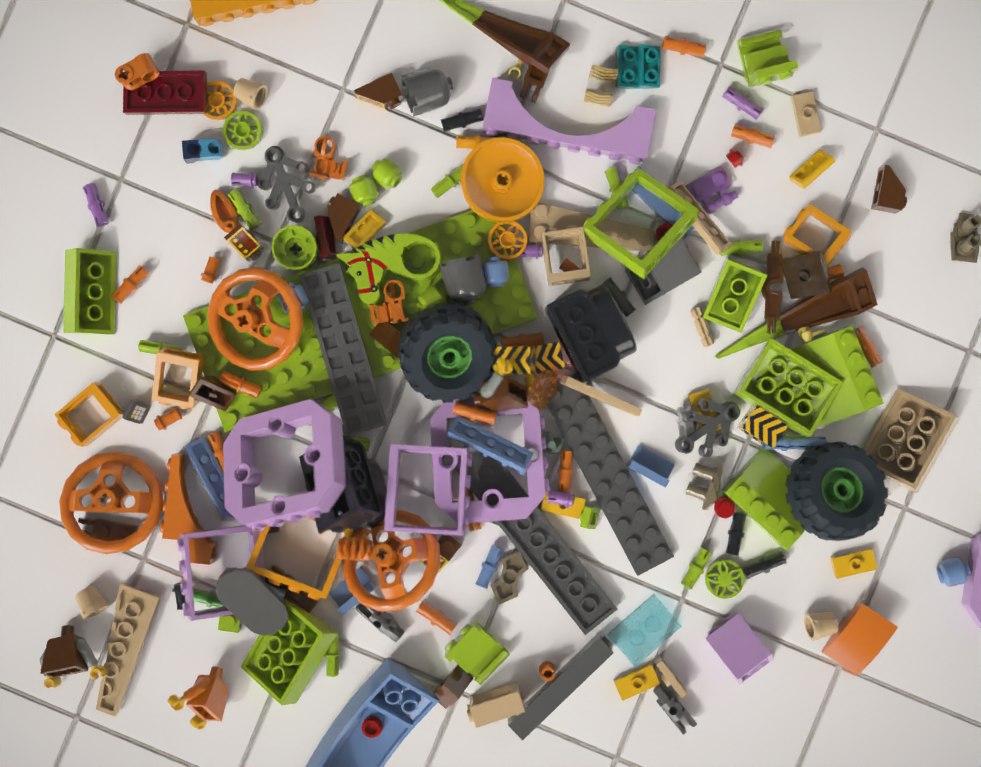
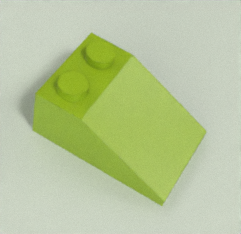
[702,257,767,333]

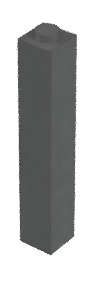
[508,633,614,741]

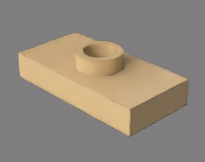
[791,91,822,137]
[653,656,688,698]

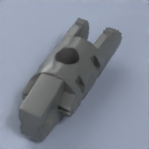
[356,603,405,642]
[653,683,697,735]

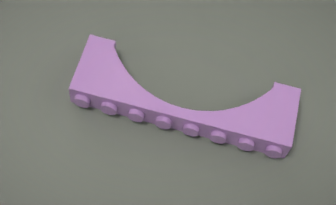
[483,78,657,165]

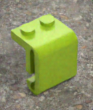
[737,29,799,88]
[444,619,510,685]

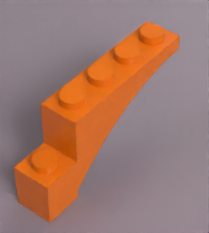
[160,454,217,565]

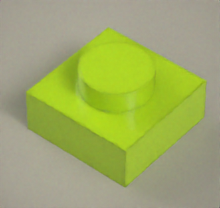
[580,506,600,529]
[218,614,241,633]

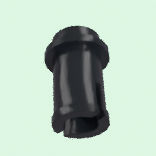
[172,582,186,610]

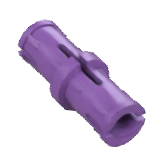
[722,86,764,120]
[82,183,110,227]

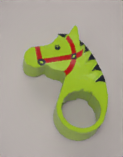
[337,233,442,306]

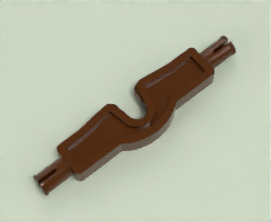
[761,241,783,334]

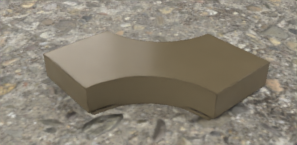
[490,550,529,605]

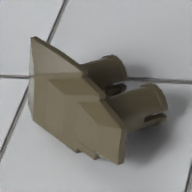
[950,213,981,263]
[686,462,723,510]

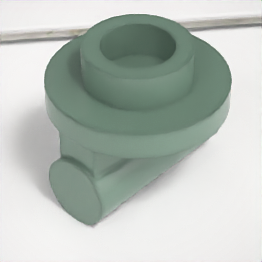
[543,431,563,455]

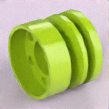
[271,225,319,272]

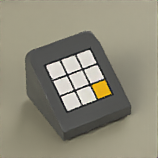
[122,399,151,424]

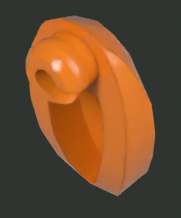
[210,190,239,233]

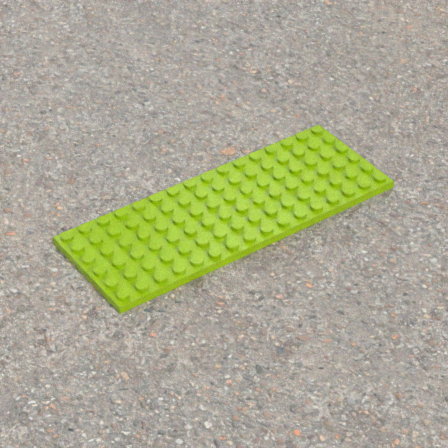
[183,210,538,432]

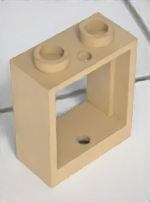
[541,225,591,286]
[467,681,525,728]

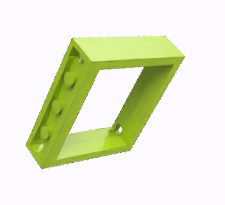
[584,168,699,279]

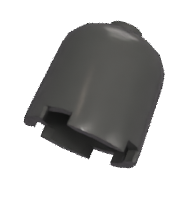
[401,68,453,117]
[439,254,486,306]

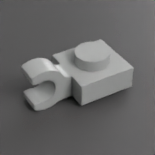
[677,406,697,442]

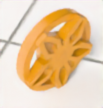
[204,81,237,120]
[488,221,527,260]

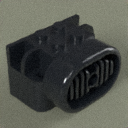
[544,284,637,383]
[299,436,387,534]

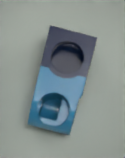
[182,139,223,164]

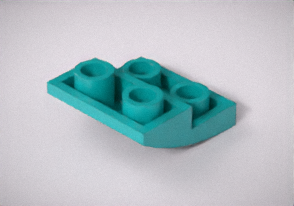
[615,44,661,89]

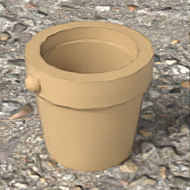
[233,78,268,110]
[75,585,109,620]
[804,612,838,641]

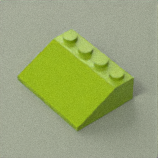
[790,325,884,427]
[733,338,843,437]
[721,447,805,551]
[241,598,338,705]

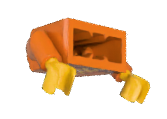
[167,666,229,730]

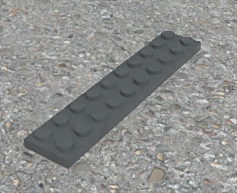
[540,373,674,576]
[455,452,618,635]

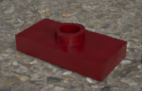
[314,215,337,259]

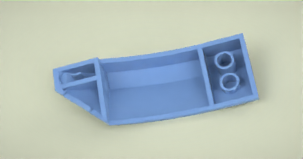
[306,658,439,767]

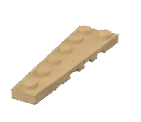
[529,202,655,252]
[96,583,161,717]

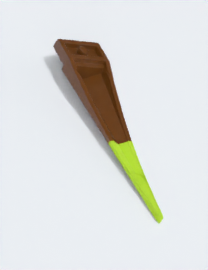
[439,0,570,74]
[715,267,878,359]

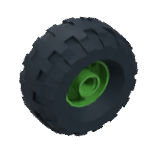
[398,303,497,403]
[786,441,889,541]

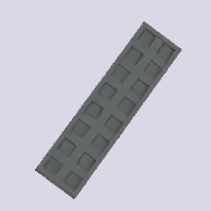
[299,263,388,436]

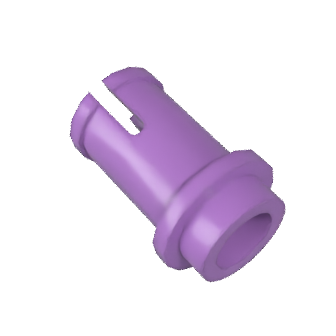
[231,172,259,188]
[517,243,543,259]
[547,490,575,508]

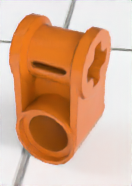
[115,53,160,90]

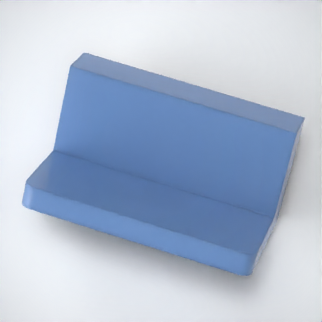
[627,445,674,488]
[329,567,377,616]

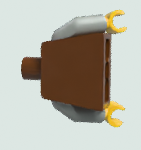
[474,357,539,412]
[39,625,107,688]

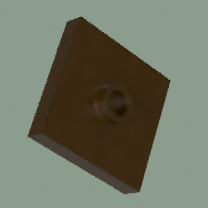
[781,251,832,299]

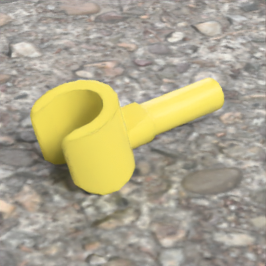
[508,59,523,80]
[798,326,828,342]

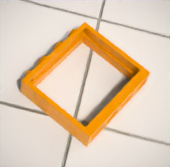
[245,496,354,601]

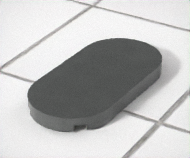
[216,567,288,635]

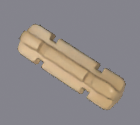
[690,307,714,347]

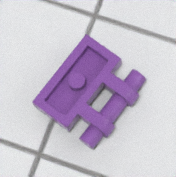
[685,166,739,215]

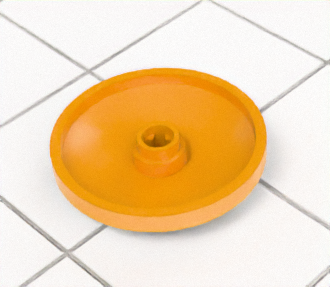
[460,137,545,223]

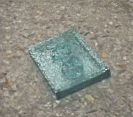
[607,594,682,667]

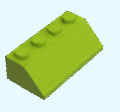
[63,248,116,335]

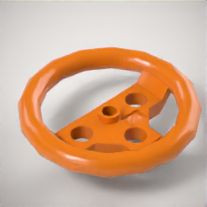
[207,267,304,371]
[59,451,163,554]
[343,509,440,612]

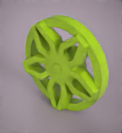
[223,111,262,151]
[705,559,745,599]

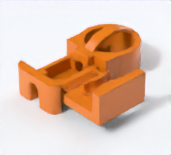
[309,136,348,181]
[369,280,409,325]

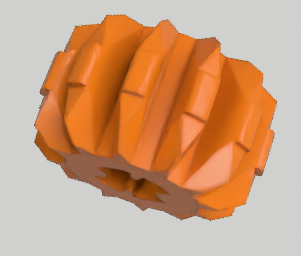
[336,537,373,561]

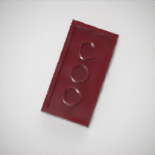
[123,70,207,115]

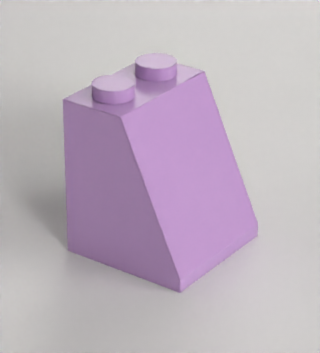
[705,613,773,685]

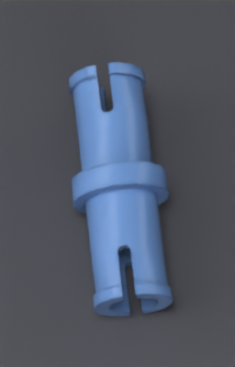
[475,545,504,589]

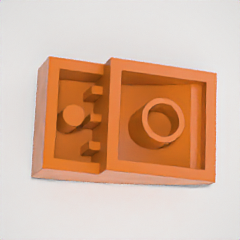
[821,601,898,675]

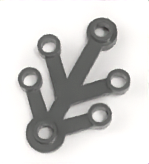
[258,146,316,223]
[675,398,740,458]

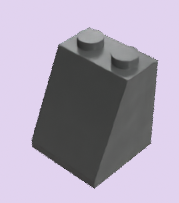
[625,237,702,305]

